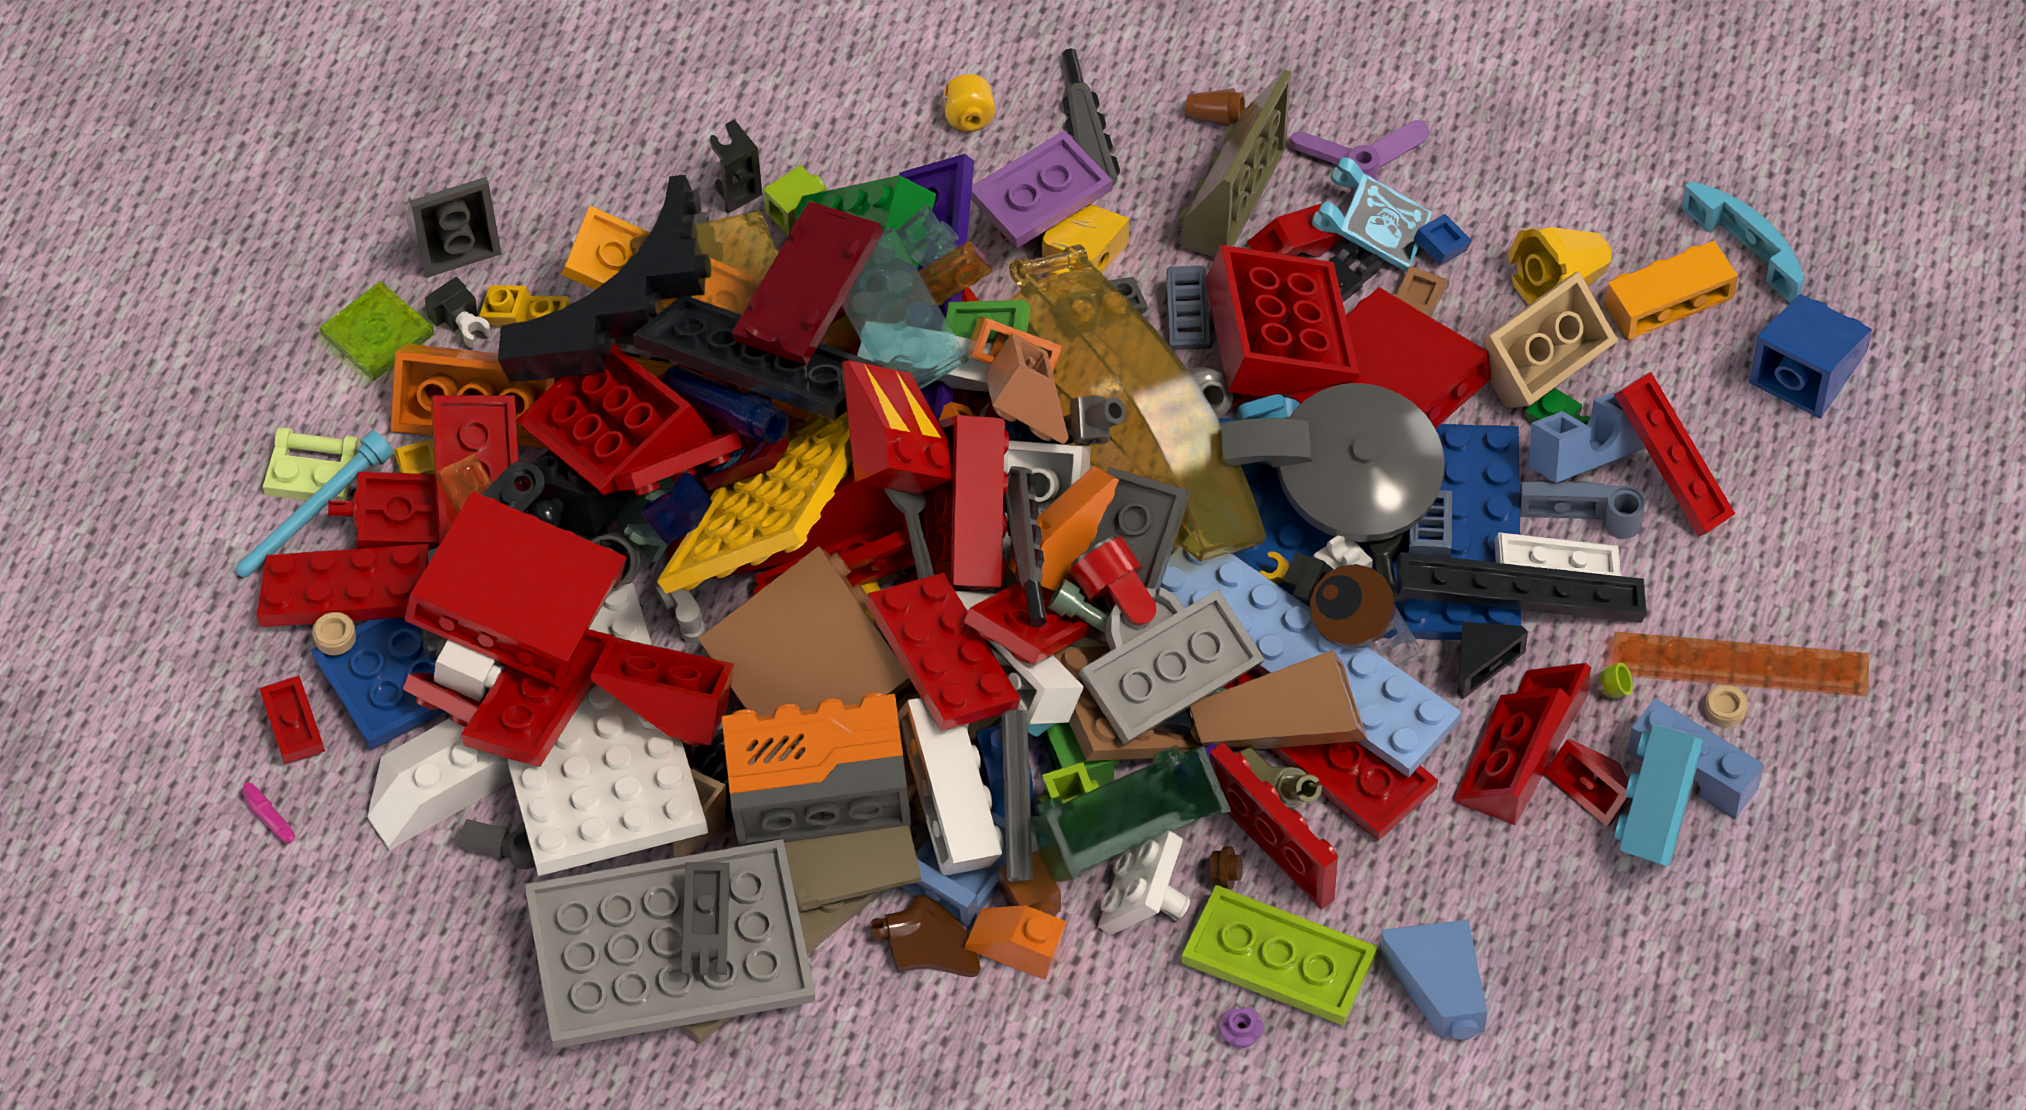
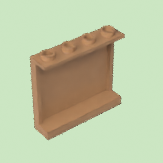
[698,546,915,716]

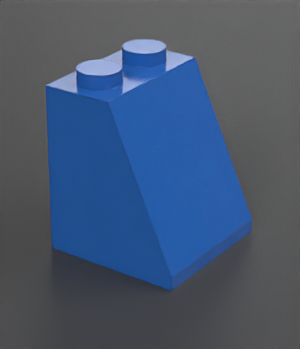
[1749,294,1872,419]

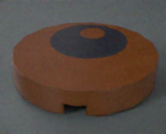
[1310,564,1396,649]

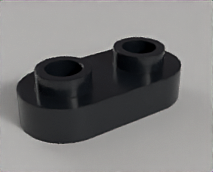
[481,461,544,513]

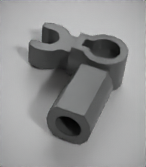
[459,819,535,869]

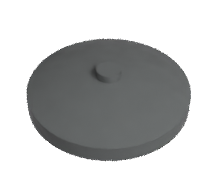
[1277,383,1444,542]

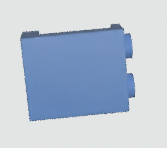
[899,811,1006,928]

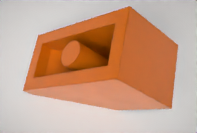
[965,905,1067,980]

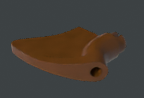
[870,895,980,977]

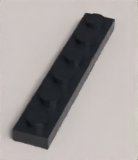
[1396,552,1647,623]

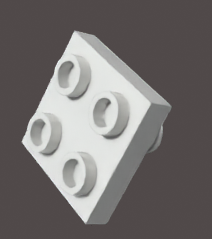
[1098,831,1190,935]

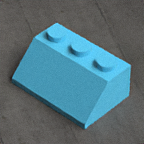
[1614,723,1705,867]

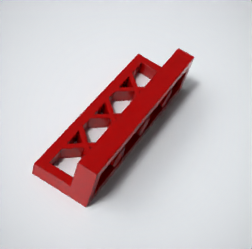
[753,516,915,595]

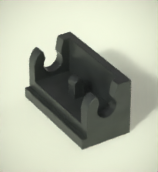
[710,119,763,213]

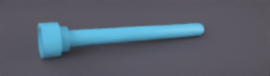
[236,429,395,577]

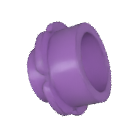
[1220,1007,1264,1048]

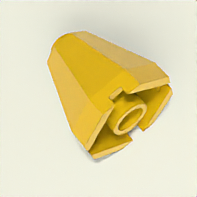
[1508,227,1612,305]

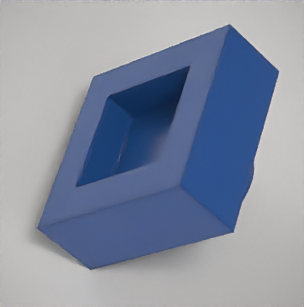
[1413,214,1472,265]

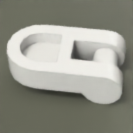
[655,576,707,644]

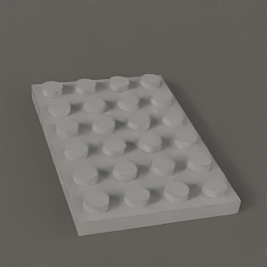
[524,839,815,1049]

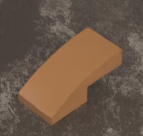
[1393,266,1447,317]

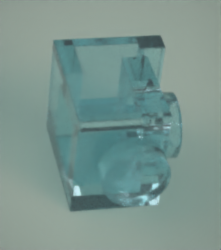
[896,205,963,278]

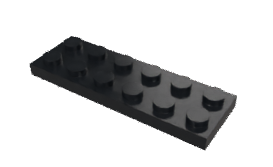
[633,294,883,421]

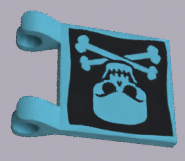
[1312,157,1432,272]

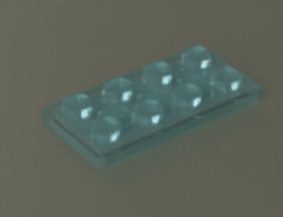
[842,227,969,389]

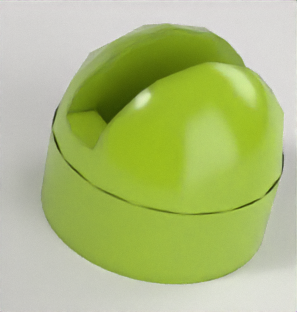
[1596,662,1633,698]

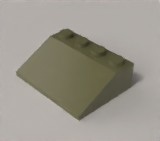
[1178,69,1292,257]

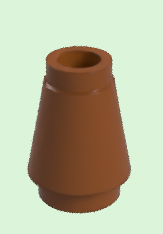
[1186,88,1245,127]

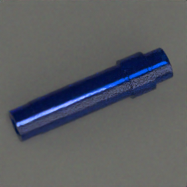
[662,365,789,443]

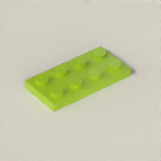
[1181,885,1378,1026]

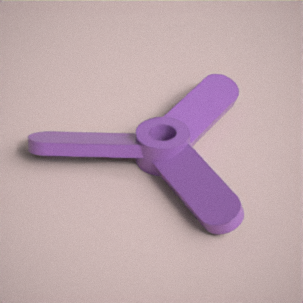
[1290,120,1429,190]

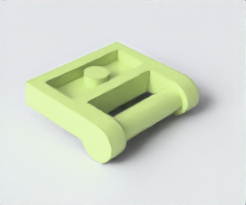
[263,427,361,501]

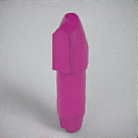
[242,782,295,843]

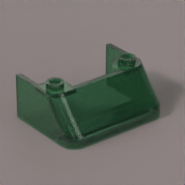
[1031,745,1231,882]

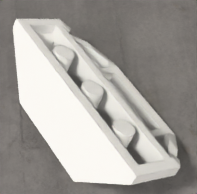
[368,718,512,850]

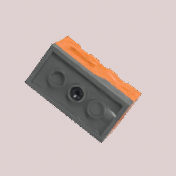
[721,693,912,847]

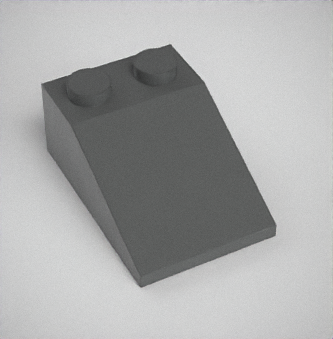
[407,177,502,278]

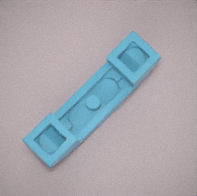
[1682,181,1804,303]

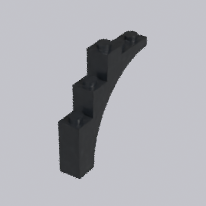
[498,175,712,383]

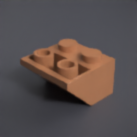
[985,333,1068,444]

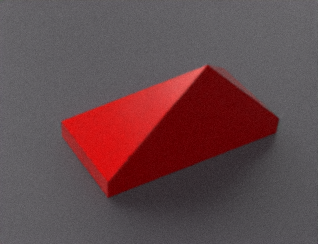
[1544,739,1629,826]

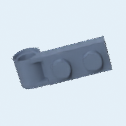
[1520,480,1645,539]

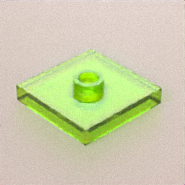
[319,281,434,381]

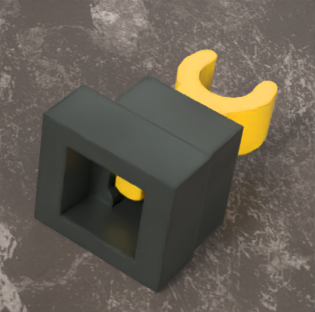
[1259,551,1334,607]

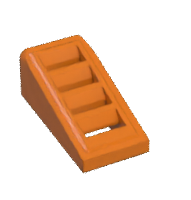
[966,316,1062,373]

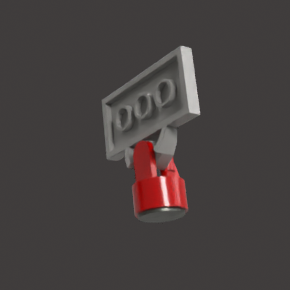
[1069,535,1265,745]

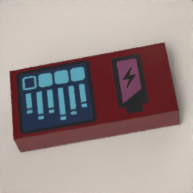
[702,433,789,490]

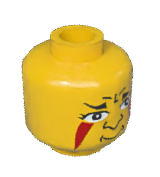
[942,74,996,132]

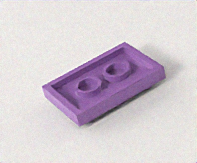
[971,130,1113,249]

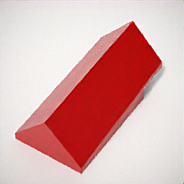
[1453,663,1591,825]

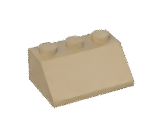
[1486,271,1618,408]

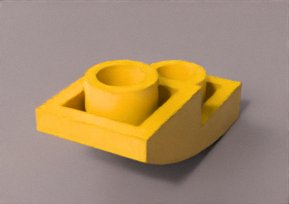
[479,285,572,328]

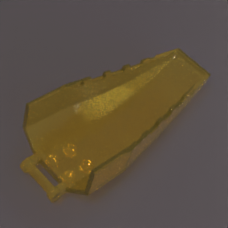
[1009,244,1266,562]

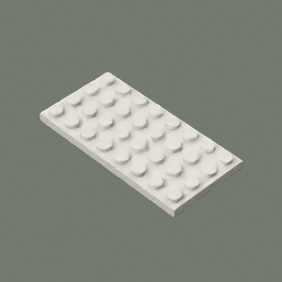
[487,583,708,876]

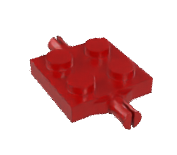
[328,472,438,549]

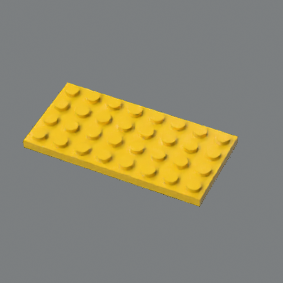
[657,370,900,594]

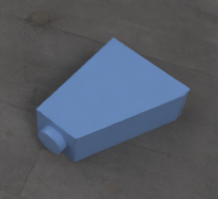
[1380,919,1487,1040]

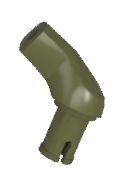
[1241,747,1322,807]

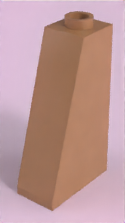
[1190,650,1368,751]

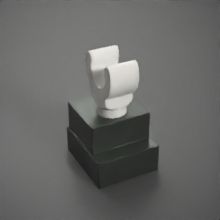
[425,276,491,348]

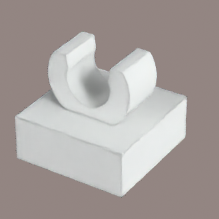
[1313,536,1373,569]

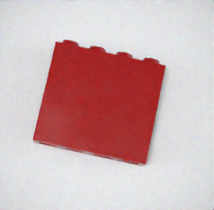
[1282,287,1491,429]
[405,491,627,688]

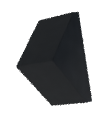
[1457,622,1528,699]

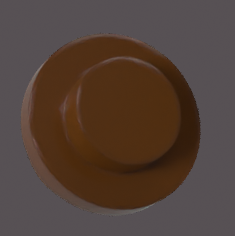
[1210,846,1243,890]

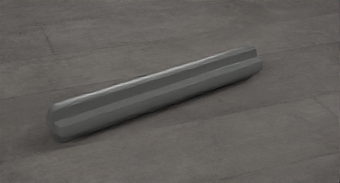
[1001,710,1033,882]

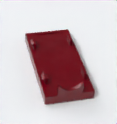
[732,201,883,365]

